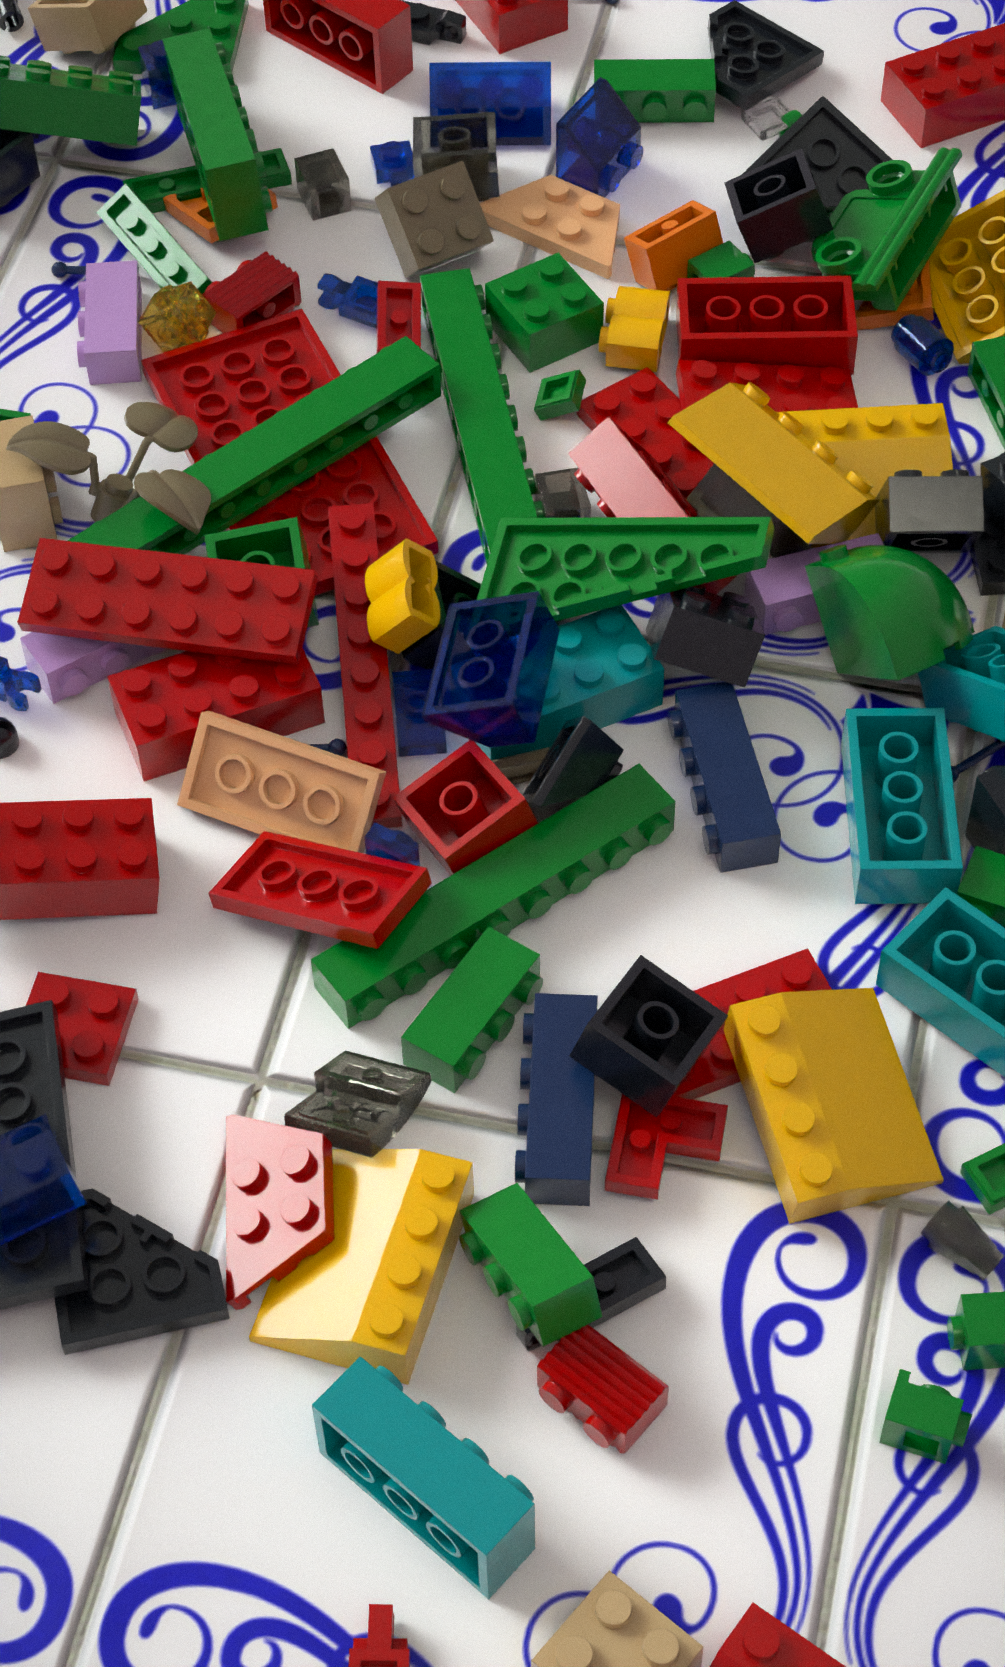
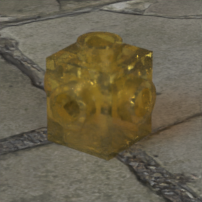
[138,281,217,353]

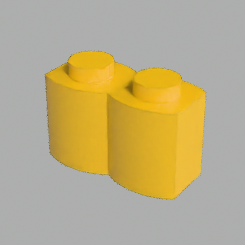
[599,286,670,372]
[365,538,440,654]

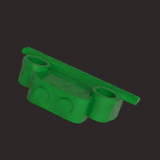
[811,147,963,311]

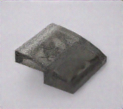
[284,1050,431,1158]

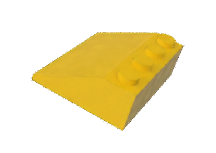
[929,189,1005,364]
[668,382,879,544]
[771,403,953,550]
[723,988,944,1224]
[249,1149,474,1385]

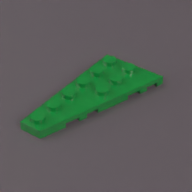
[467,517,775,643]

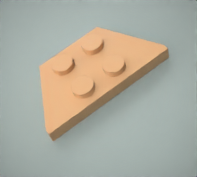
[480,175,620,279]

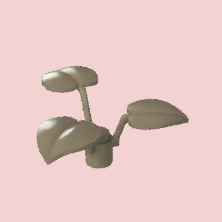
[6,402,211,535]

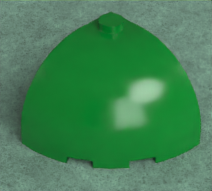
[805,544,975,681]

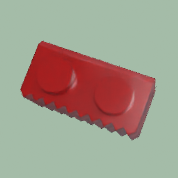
[201,251,302,333]
[537,1325,669,1454]

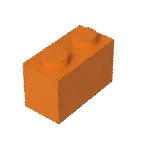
[624,200,724,291]

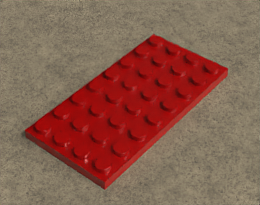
[141,309,439,596]

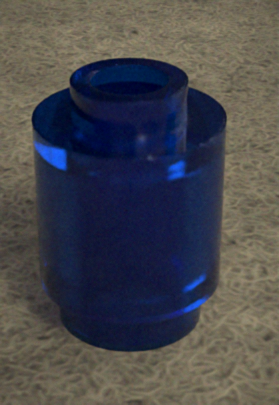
[891,314,954,376]

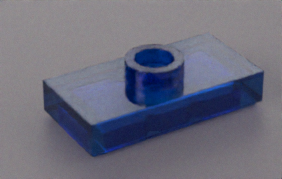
[392,668,447,757]

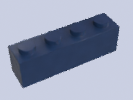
[667,682,781,873]
[515,993,598,1206]

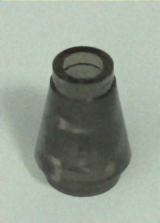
[920,1200,1005,1281]

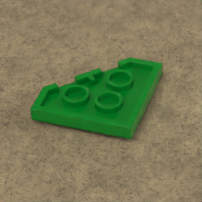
[113,0,249,76]

